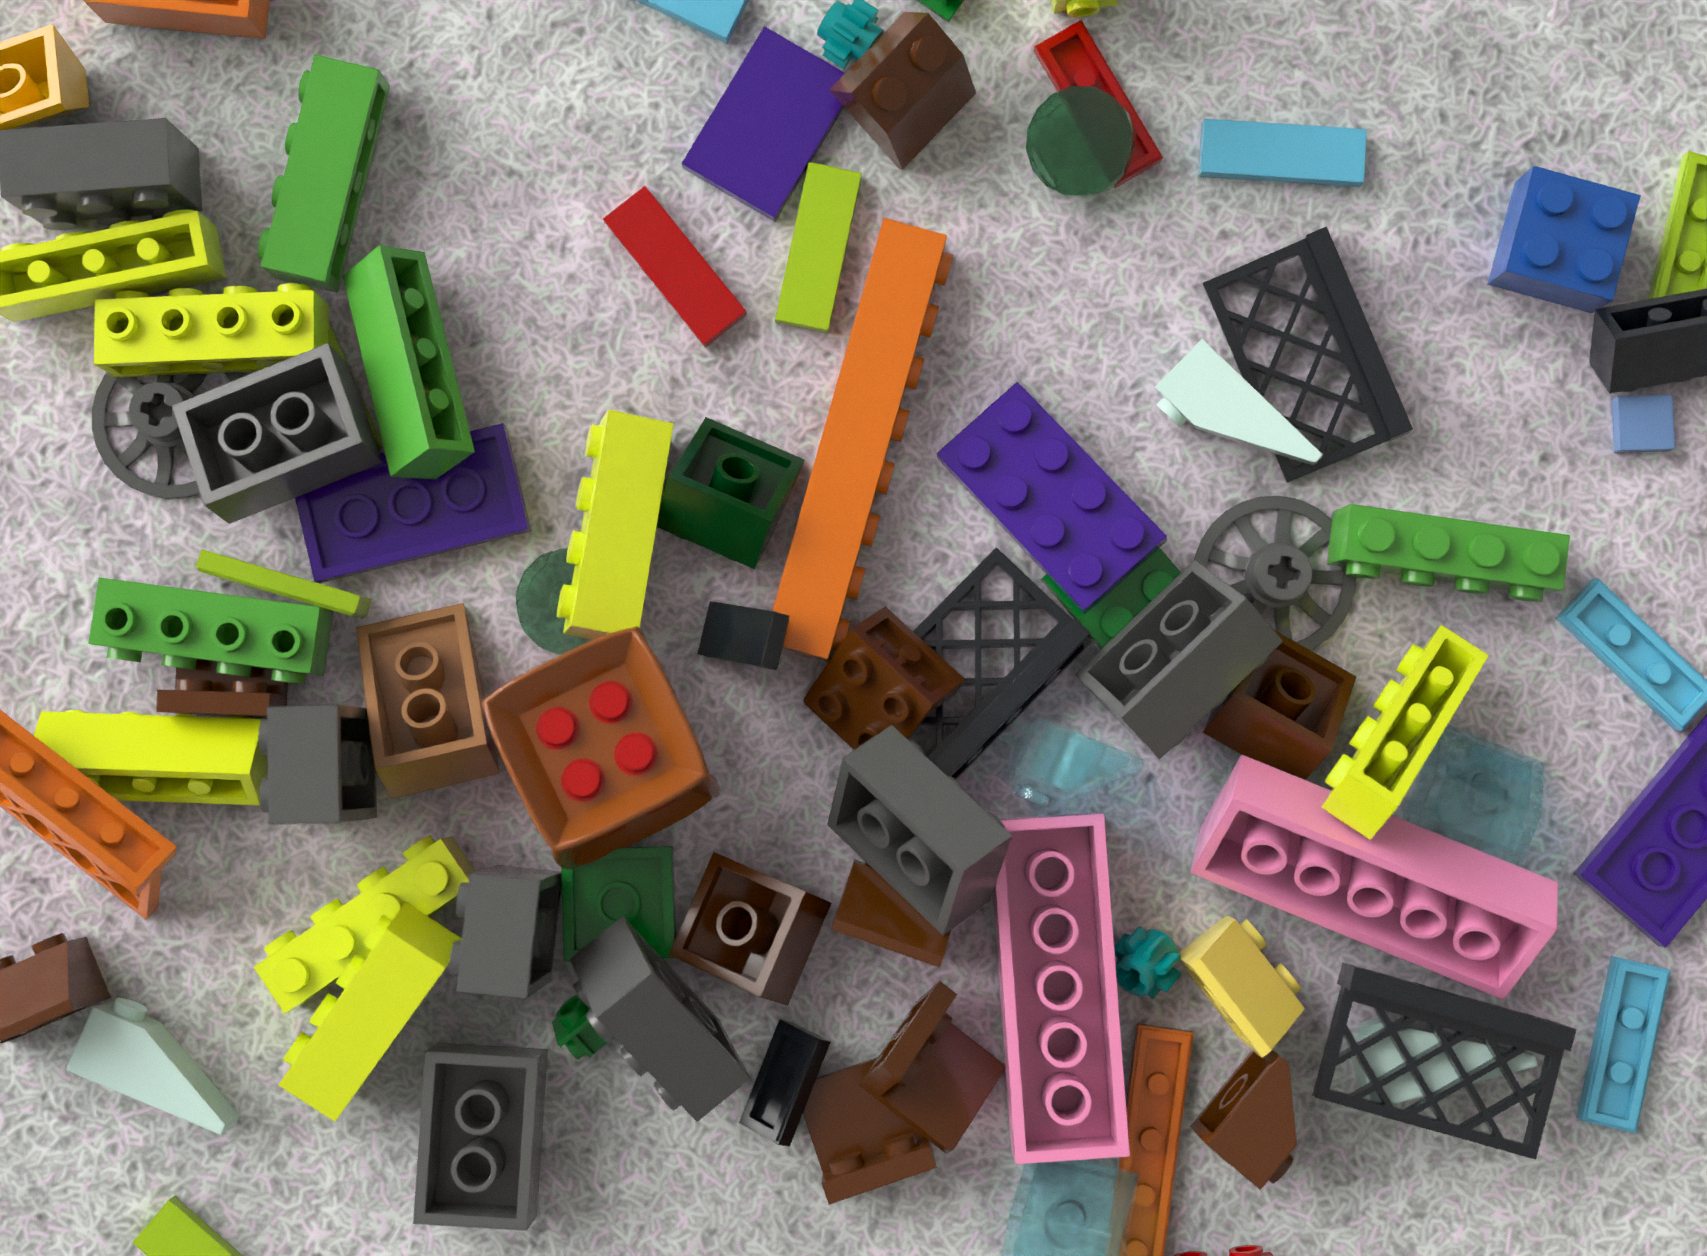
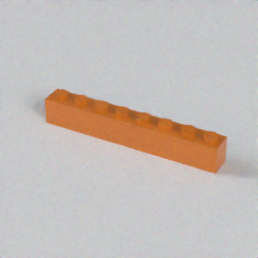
[772,218,954,662]

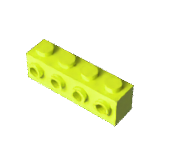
[0,210,227,322]
[94,283,329,377]
[557,409,674,640]
[1321,625,1489,840]
[34,710,268,806]
[254,835,476,1014]
[278,902,462,1122]

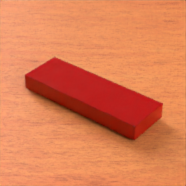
[1033,20,1163,188]
[603,186,747,348]

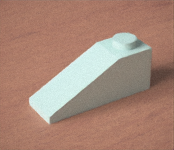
[1155,339,1323,466]
[66,998,240,1135]
[1346,1017,1538,1104]

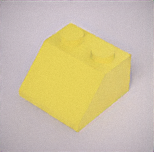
[1178,915,1305,1058]

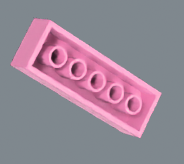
[1190,755,1558,1000]
[993,812,1130,1164]

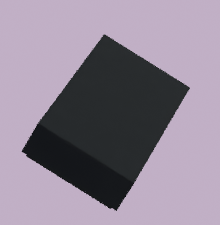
[697,601,789,671]
[739,1019,831,1147]

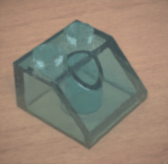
[1005,717,1145,808]
[1402,724,1544,867]
[1002,1160,1139,1256]

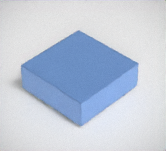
[1612,395,1675,453]

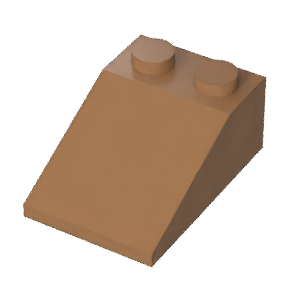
[356,603,500,799]

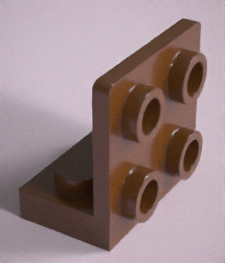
[803,606,966,750]
[156,659,288,717]
[859,981,1005,1153]
[803,1057,937,1205]

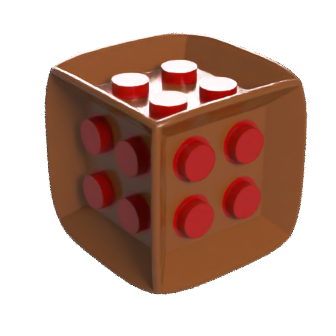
[481,626,720,870]

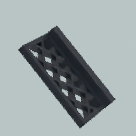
[1203,226,1413,483]
[913,547,1092,780]
[1312,962,1577,1160]

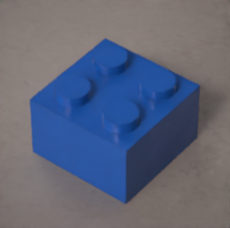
[1487,166,1641,313]

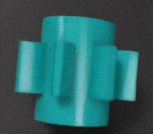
[817,0,884,69]
[1114,926,1182,999]

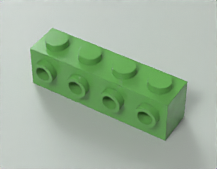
[258,55,390,293]
[343,245,475,479]
[1327,504,1570,602]
[88,577,334,685]

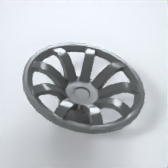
[92,372,244,499]
[1194,496,1356,650]

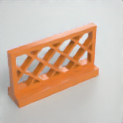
[0,710,177,920]

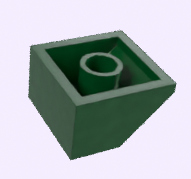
[657,417,805,569]

